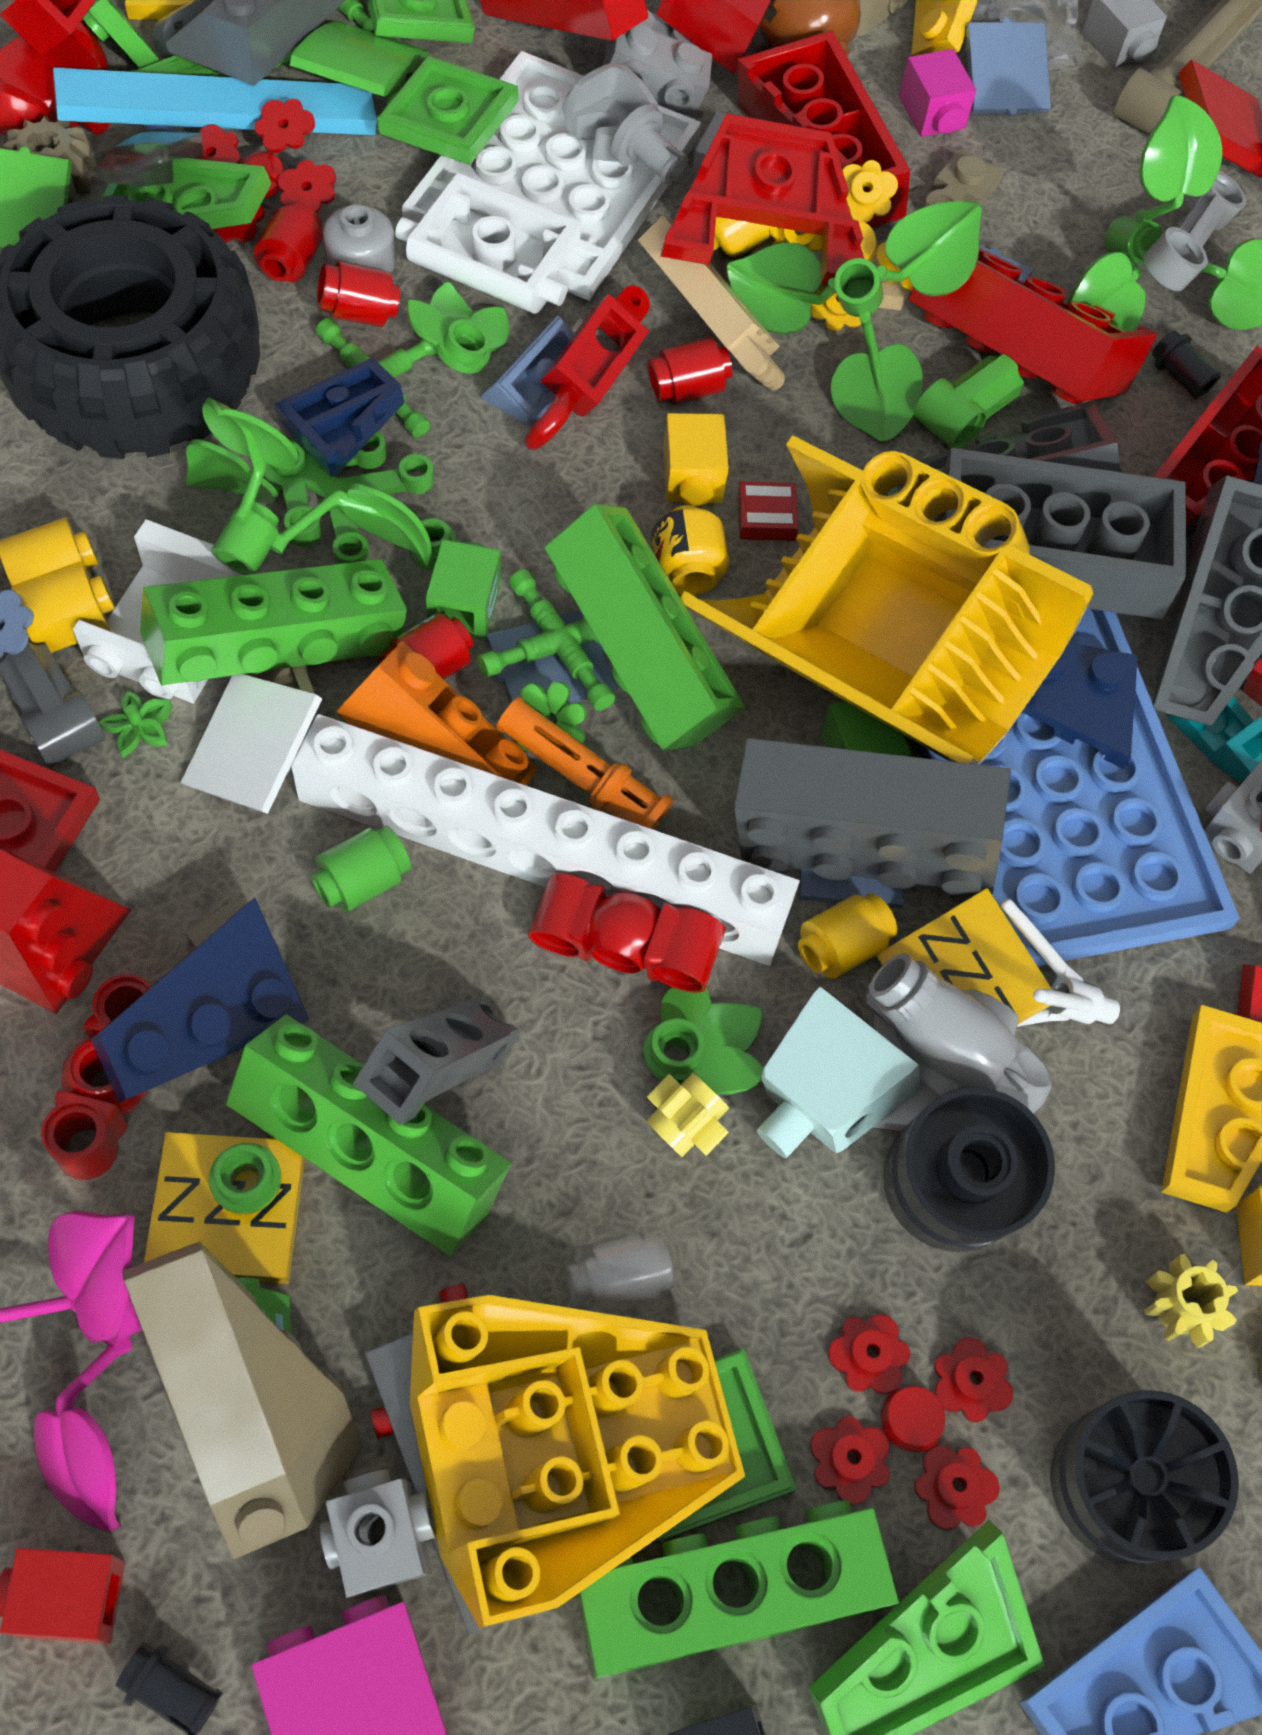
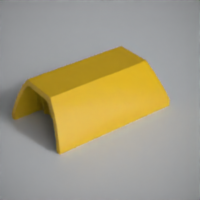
[680,435,1094,765]

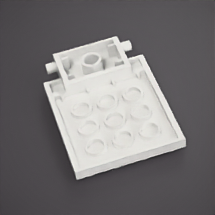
[395,51,702,314]

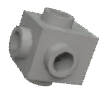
[1204,761,1262,874]
[320,1469,436,1598]

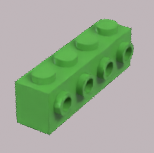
[544,503,746,751]
[140,559,407,686]

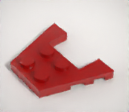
[660,113,865,286]

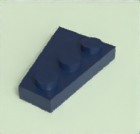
[91,898,309,1103]

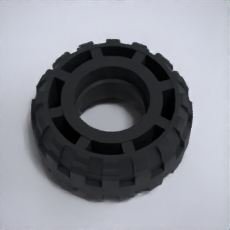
[0,195,260,459]

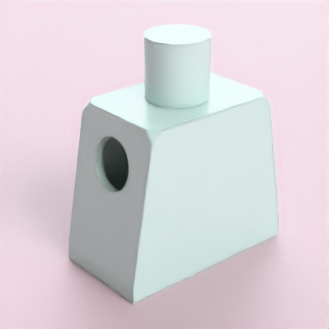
[756,987,921,1158]

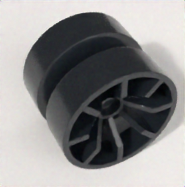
[884,1087,1055,1252]
[1051,1390,1239,1565]

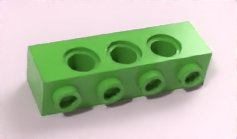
[226,1014,512,1257]
[577,1500,899,1680]

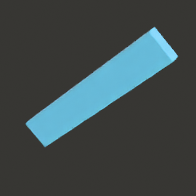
[53,68,377,135]

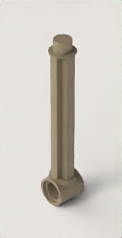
[1114,0,1262,135]

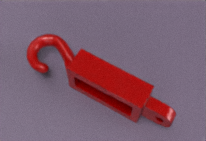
[524,285,650,450]

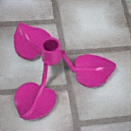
[0,1211,142,1531]

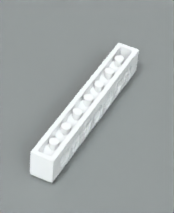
[291,714,800,966]

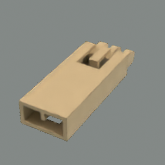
[638,215,785,390]

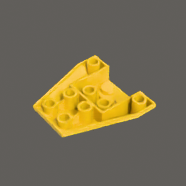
[409,1295,745,1628]

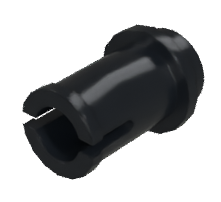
[1152,330,1222,399]
[115,1642,223,1735]

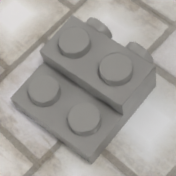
[603,10,712,117]

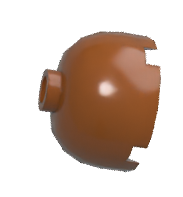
[760,0,861,56]

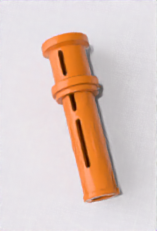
[496,696,675,830]

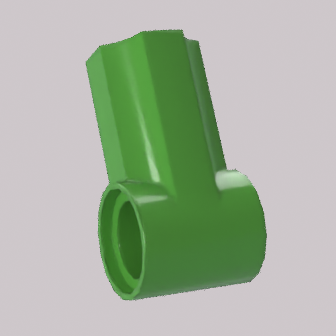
[913,354,1024,449]

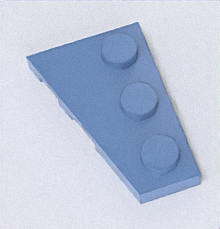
[1019,1567,1262,1735]

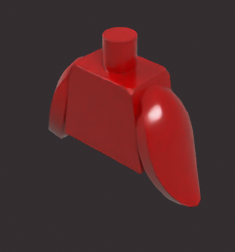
[0,19,111,136]

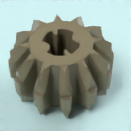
[1,115,97,203]

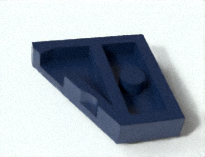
[274,357,405,476]

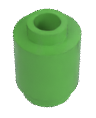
[310,825,411,913]

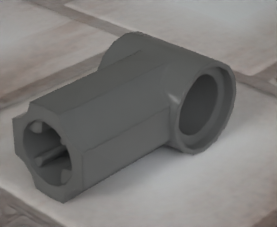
[0,642,105,767]

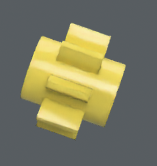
[646,1072,729,1157]
[1144,1254,1238,1348]

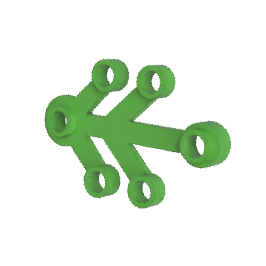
[263,431,456,571]

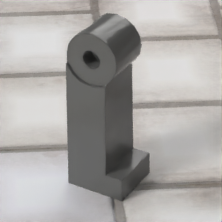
[353,997,520,1125]

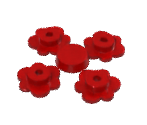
[184,99,336,243]
[810,1314,1013,1530]

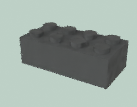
[934,447,1186,619]
[734,738,1011,897]

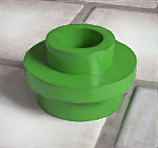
[209,1143,282,1214]

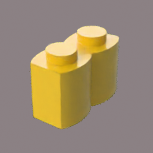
[0,517,115,653]

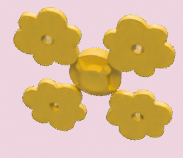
[769,160,914,331]

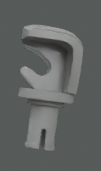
[563,63,689,185]

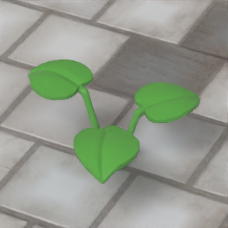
[1067,95,1262,331]
[727,201,982,443]
[186,398,432,575]

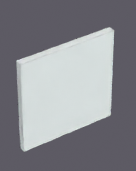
[180,674,322,814]

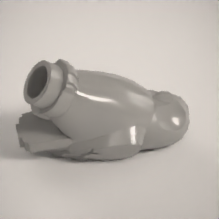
[866,953,1052,1114]

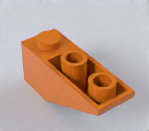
[336,641,538,786]

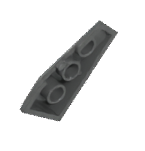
[1152,476,1262,726]

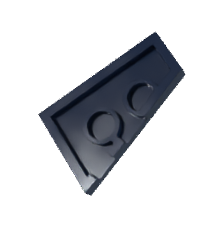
[1021,643,1138,769]

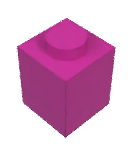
[899,49,976,137]

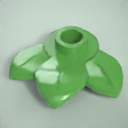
[406,282,509,374]
[643,988,764,1095]

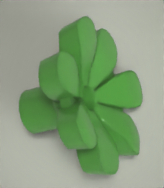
[517,682,587,752]

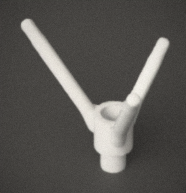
[1001,899,1120,1027]

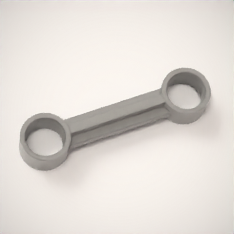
[1144,171,1246,291]

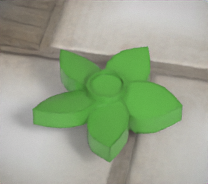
[98,690,173,758]

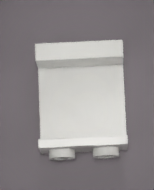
[73,519,257,704]

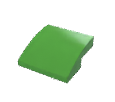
[290,21,429,97]

